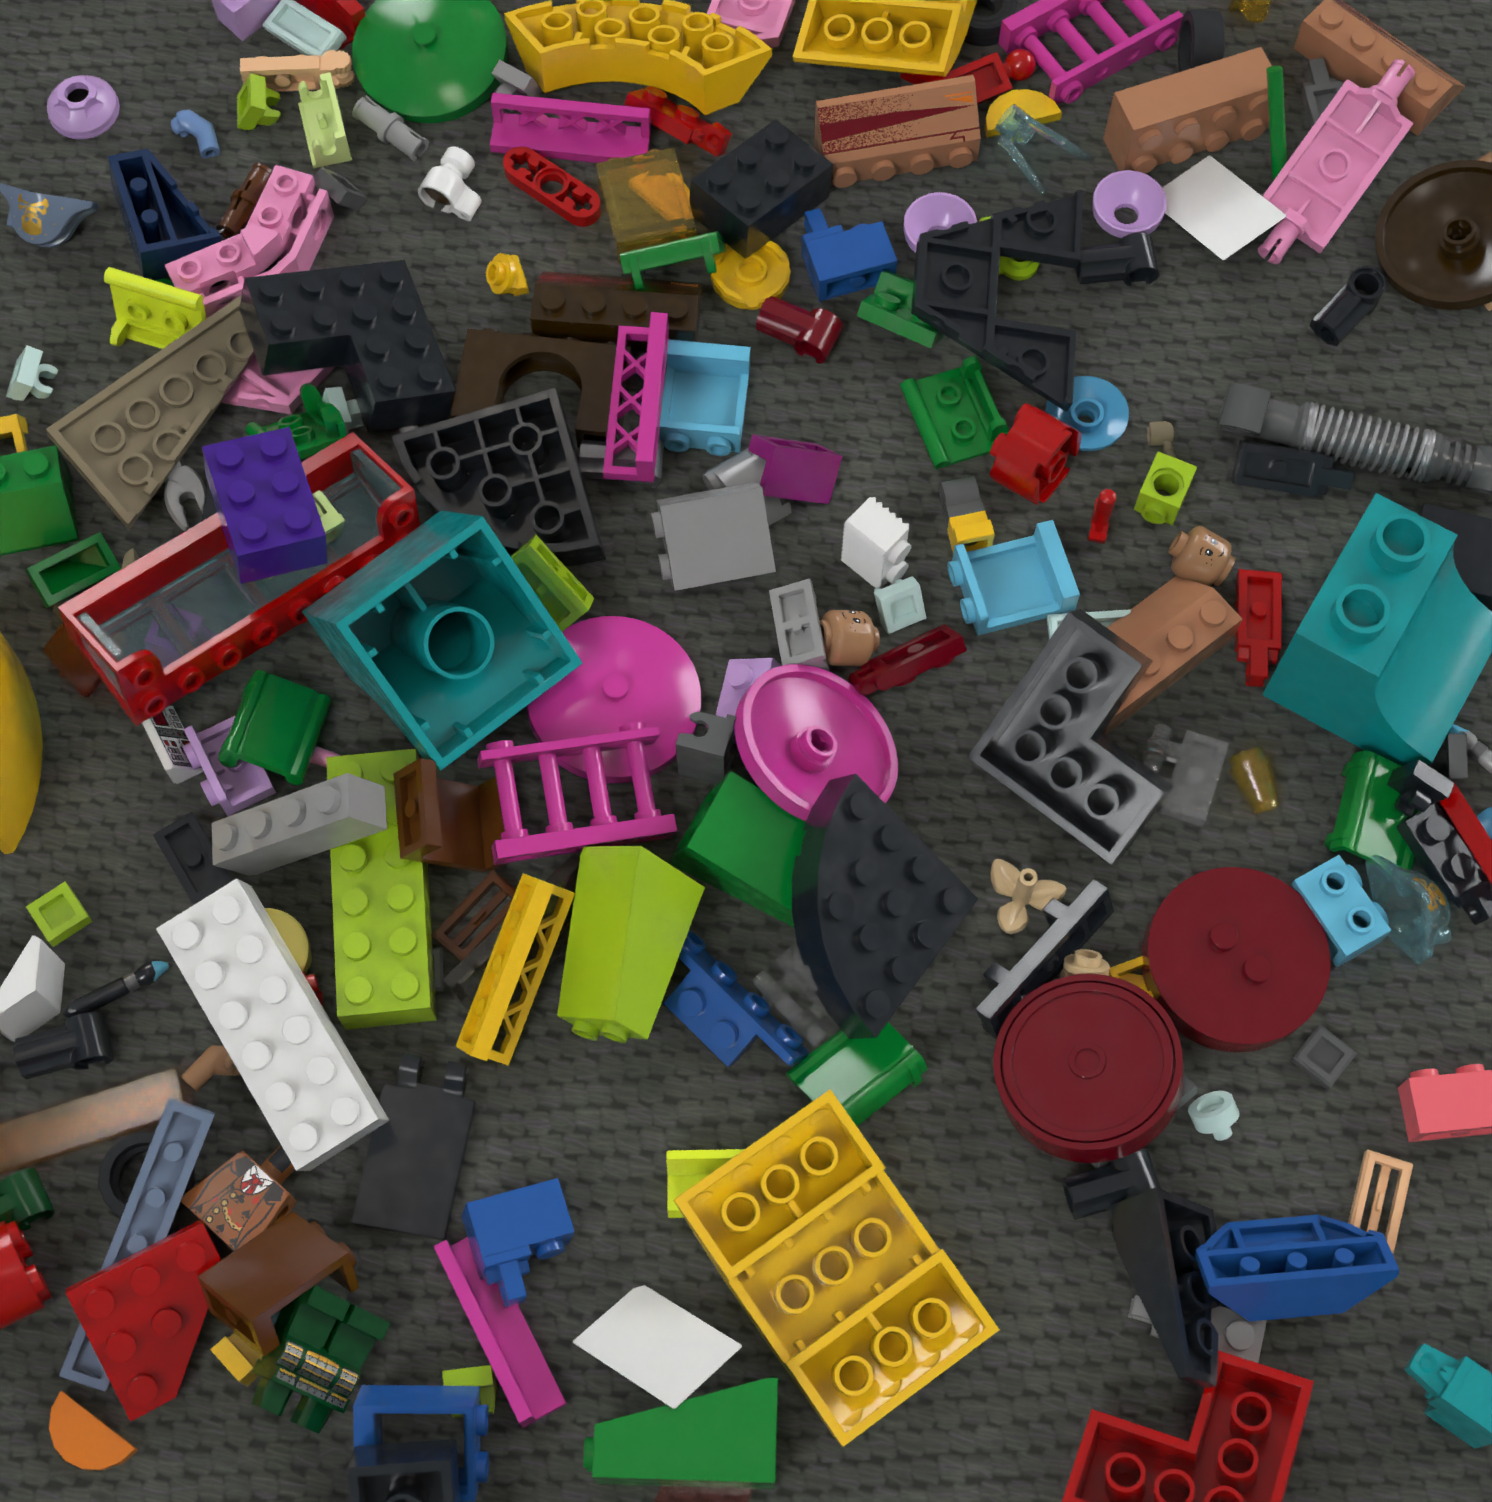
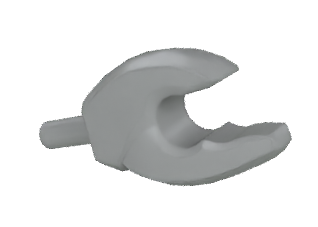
[164,460,207,531]

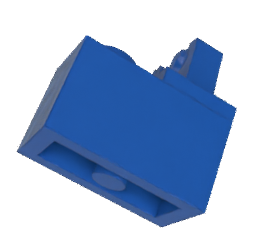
[801,208,898,301]
[461,1178,575,1308]

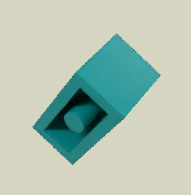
[1404,1343,1492,1449]

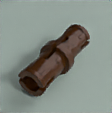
[216,163,272,239]

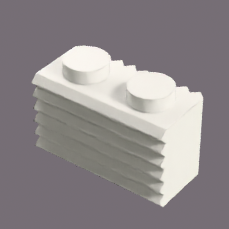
[841,497,911,588]

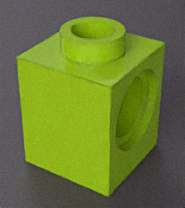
[1134,451,1197,526]

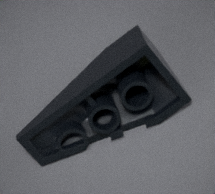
[1110,1187,1220,1388]

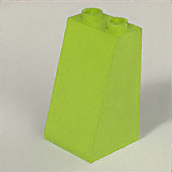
[557,846,705,1043]

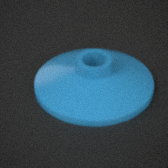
[1045,376,1129,451]

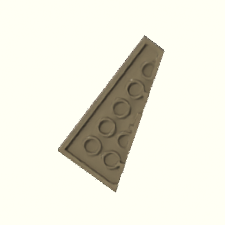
[46,295,255,530]

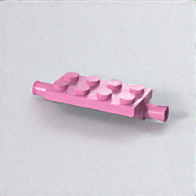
[1258,59,1415,264]

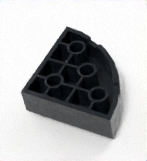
[392,388,606,566]
[792,774,978,1039]

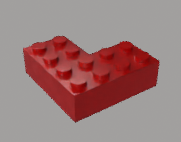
[1062,1350,1314,1502]

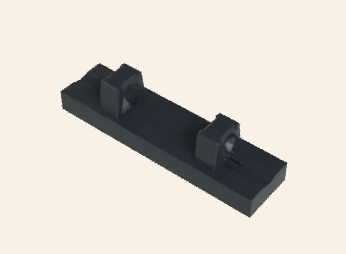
[976,879,1114,1040]

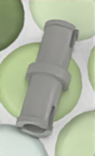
[352,95,429,161]

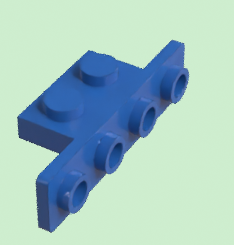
[664,930,809,1067]

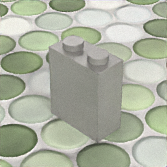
[651,482,776,591]

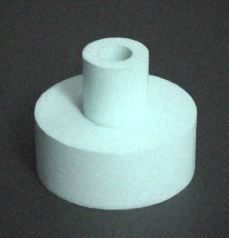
[1188,1091,1239,1141]

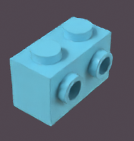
[1290,855,1391,968]

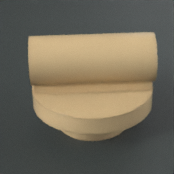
[1060,949,1110,978]

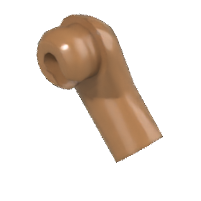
[181,1045,240,1092]

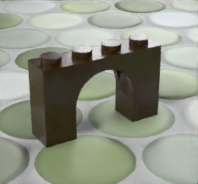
[451,328,632,448]

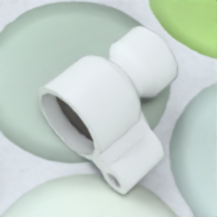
[418,147,481,222]

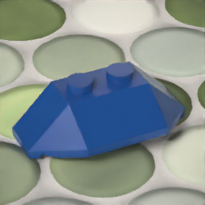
[1195,1215,1399,1322]

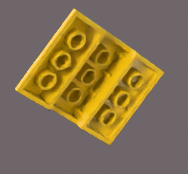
[793,0,977,77]
[0,632,43,854]
[674,1089,1000,1447]

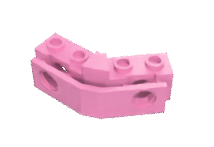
[165,165,334,319]

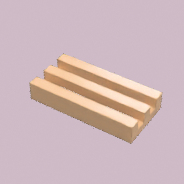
[1348,1149,1413,1254]

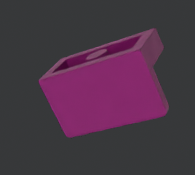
[748,434,842,504]

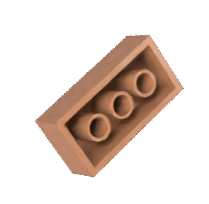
[1103,47,1272,174]

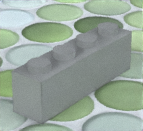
[212,773,387,876]

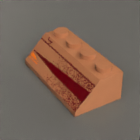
[1293,0,1465,136]
[814,75,981,188]

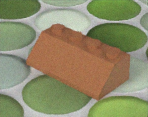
[1102,575,1243,736]

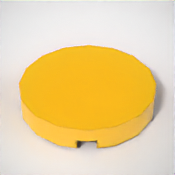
[711,241,791,310]

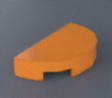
[49,1391,138,1470]

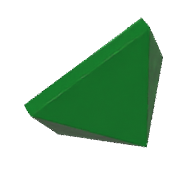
[25,532,121,608]

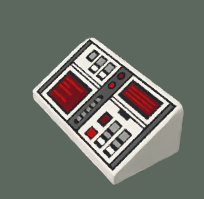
[142,704,203,784]

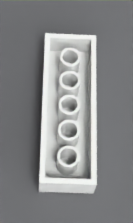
[156,878,390,1171]

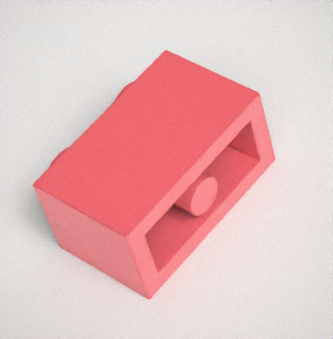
[1398,1064,1492,1142]

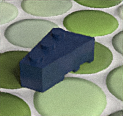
[108,148,222,280]

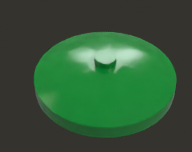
[352,0,509,123]

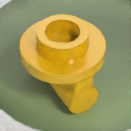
[486,253,529,297]

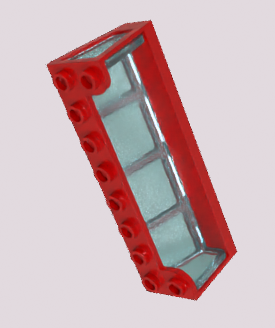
[58,432,420,726]

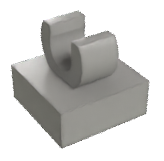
[492,60,543,112]

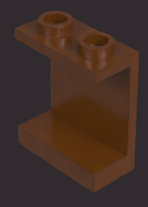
[393,758,506,872]
[198,1211,359,1357]

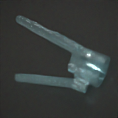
[995,104,1091,195]

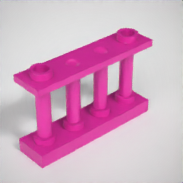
[998,0,1183,105]
[477,722,677,865]

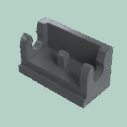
[676,712,737,785]

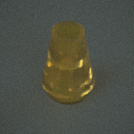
[1229,747,1280,815]

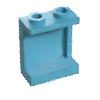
[659,340,750,456]
[947,520,1080,636]

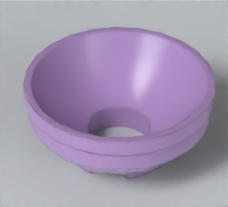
[47,75,120,139]
[1092,170,1167,238]
[903,192,977,253]

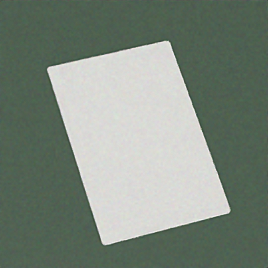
[1162,156,1286,260]
[573,1285,742,1409]

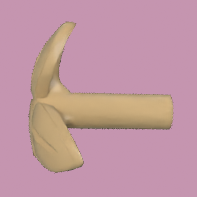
[990,859,1067,934]

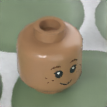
[1168,526,1235,587]
[819,610,880,666]

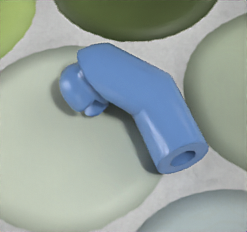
[171,110,220,159]

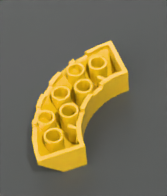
[504,0,772,115]

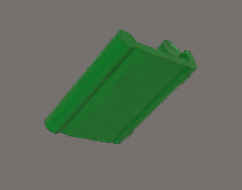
[620,231,726,290]
[900,356,1009,470]
[245,383,347,460]
[218,670,332,785]
[1324,751,1420,880]
[785,1022,928,1126]

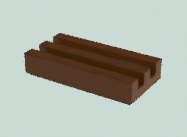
[431,870,516,966]

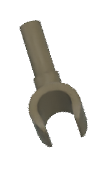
[1146,421,1177,459]

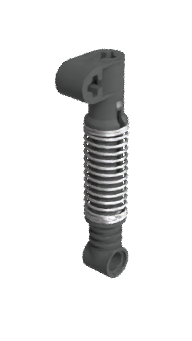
[1216,383,1492,495]

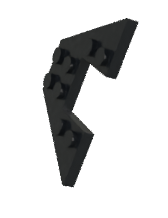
[911,190,1084,411]

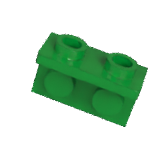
[857,270,944,348]

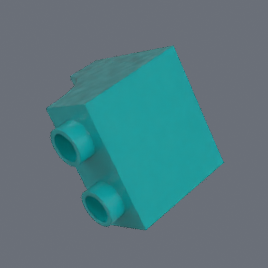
[1262,493,1492,766]
[302,511,583,771]

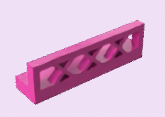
[490,93,652,168]
[603,312,669,482]
[433,1238,567,1428]

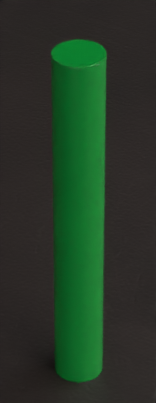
[1266,66,1287,182]

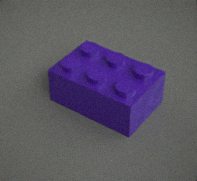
[202,427,327,584]

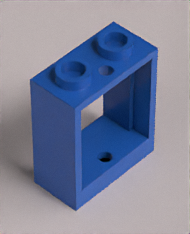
[353,1385,489,1502]

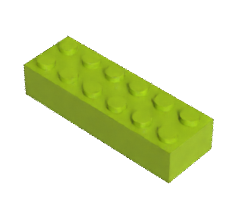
[326,749,437,1030]

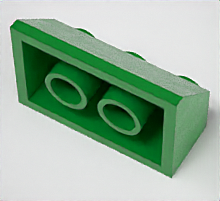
[0,445,79,556]

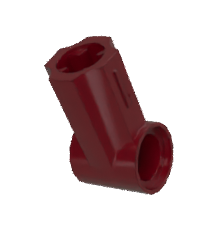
[756,295,844,364]

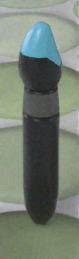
[63,961,169,1018]

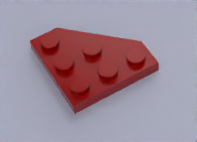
[65,1219,222,1422]

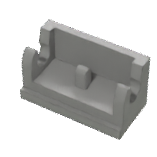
[769,578,829,671]

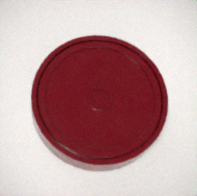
[1141,867,1331,1052]
[993,974,1184,1163]

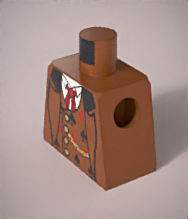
[181,1145,297,1251]

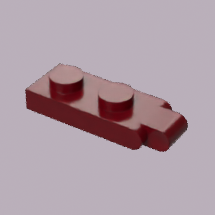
[848,624,967,695]

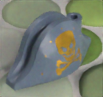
[0,183,99,248]

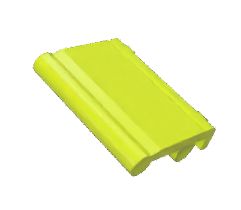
[104,267,206,349]

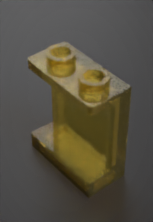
[596,148,696,263]

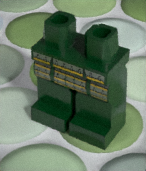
[252,1285,391,1434]

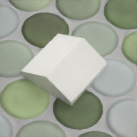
[0,935,65,1042]

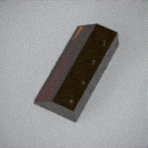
[530,272,703,352]

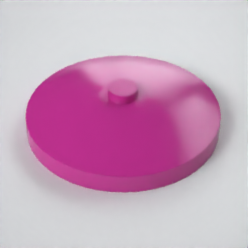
[527,616,701,784]
[734,664,898,821]

